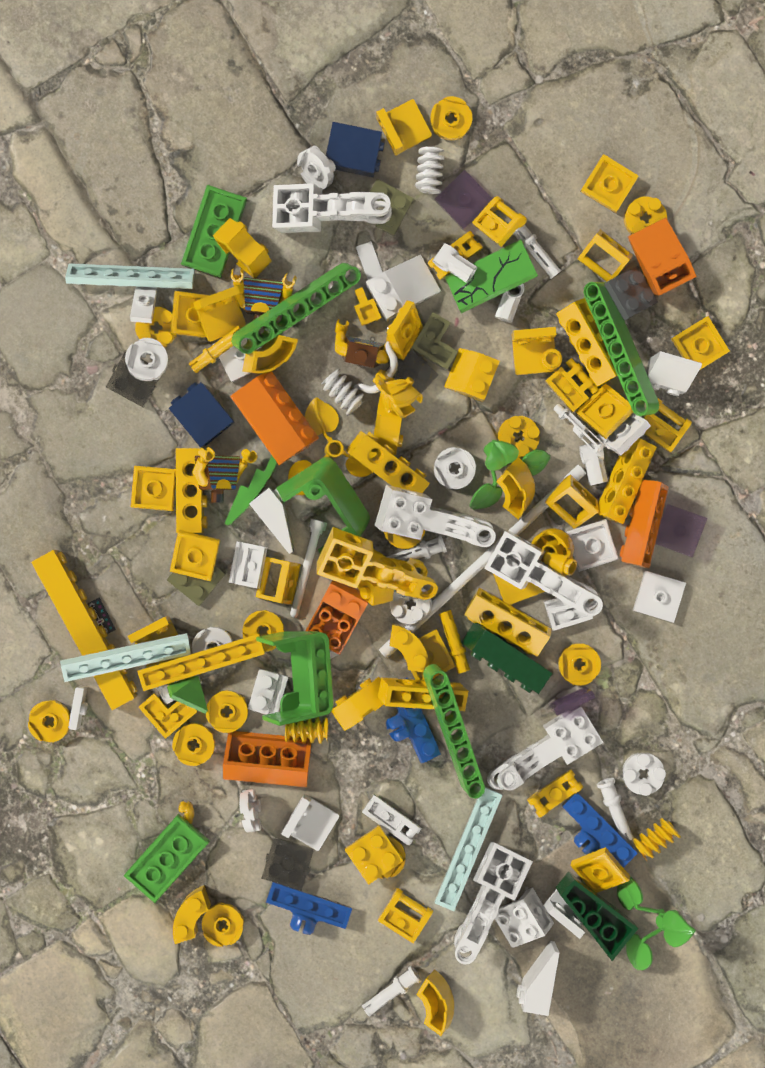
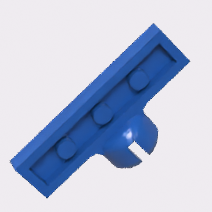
[386,678,441,763]
[562,792,638,868]
[266,882,352,935]

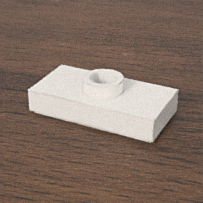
[130,287,157,323]
[68,685,88,730]

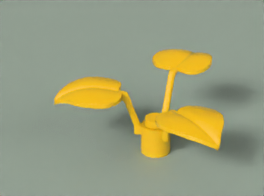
[288,397,377,495]

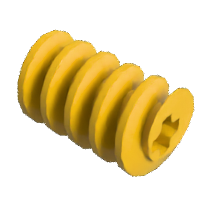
[285,717,328,744]
[633,818,681,861]

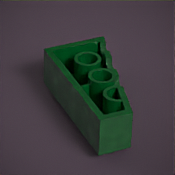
[461,623,553,694]
[555,871,639,961]

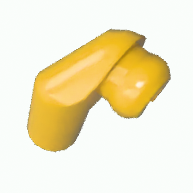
[178,801,194,824]

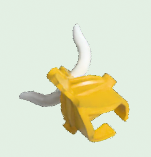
[354,341,423,418]

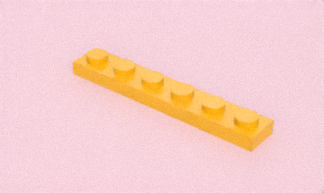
[137,633,266,691]

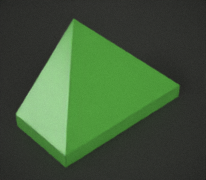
[167,676,208,714]

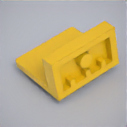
[376,99,432,156]
[193,286,246,342]
[511,327,557,375]
[128,615,178,667]

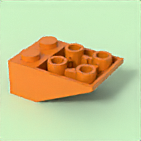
[627,218,697,296]
[305,580,368,655]

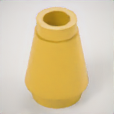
[544,552,577,576]

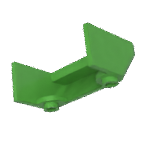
[276,457,370,554]
[256,631,333,726]

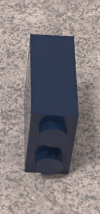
[326,122,386,178]
[169,382,235,448]

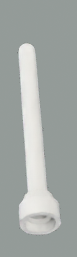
[290,519,327,618]

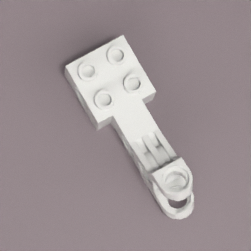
[272,183,392,233]
[375,485,496,547]
[485,531,603,616]
[487,704,603,790]
[454,842,533,964]

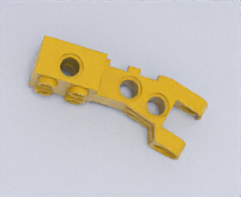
[317,527,438,600]

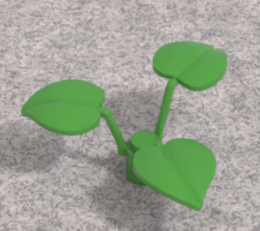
[470,440,551,510]
[617,876,696,970]

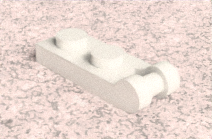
[362,794,422,846]

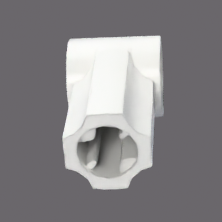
[432,243,477,283]
[495,284,524,323]
[579,442,608,486]

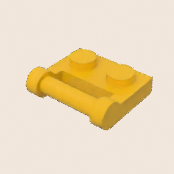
[472,196,527,247]
[644,398,692,453]
[378,888,433,944]

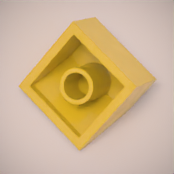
[444,348,500,402]

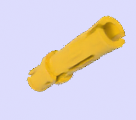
[189,325,241,373]
[439,610,471,674]

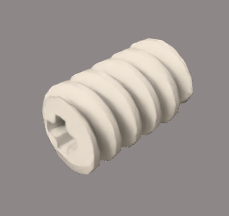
[415,147,445,194]
[321,369,365,416]

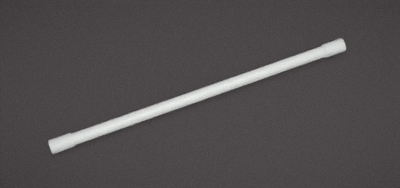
[379,465,586,658]

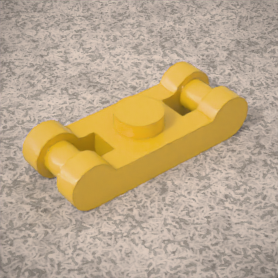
[428,230,483,280]
[527,769,584,818]

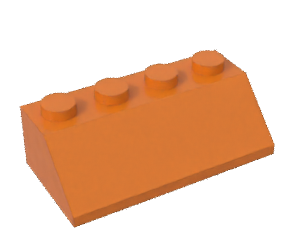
[230,371,319,465]
[620,480,669,568]
[223,731,311,787]

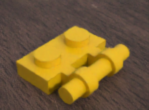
[545,358,599,412]

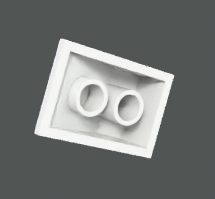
[366,255,441,322]
[646,351,702,396]
[249,488,295,554]
[517,941,559,1016]

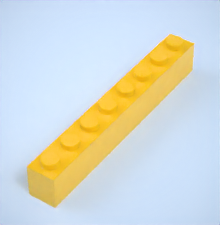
[31,550,138,710]

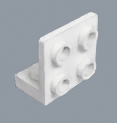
[281,794,339,851]
[495,888,554,948]
[543,889,585,939]

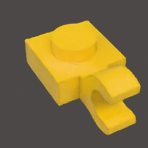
[354,287,381,326]

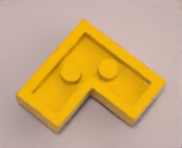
[139,693,198,739]

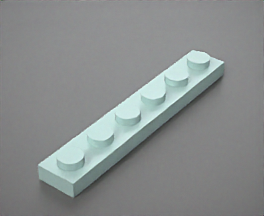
[65,263,195,289]
[60,633,191,682]
[434,787,502,911]

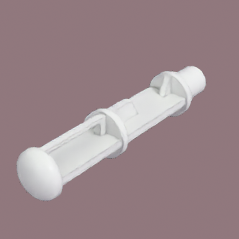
[554,404,604,453]

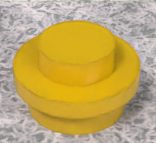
[541,349,562,370]

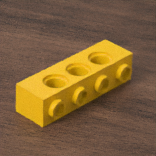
[556,297,618,387]
[346,431,430,493]
[597,438,657,524]
[176,448,208,533]
[464,588,552,657]
[378,677,469,711]

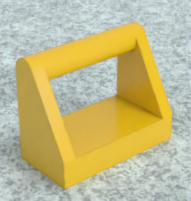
[577,229,633,282]
[545,475,599,529]
[255,557,301,605]

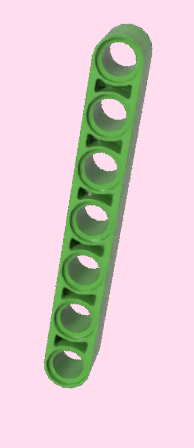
[231,263,361,354]
[584,282,659,416]
[423,664,485,799]

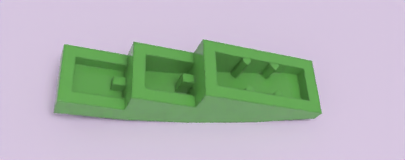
[225,455,278,526]

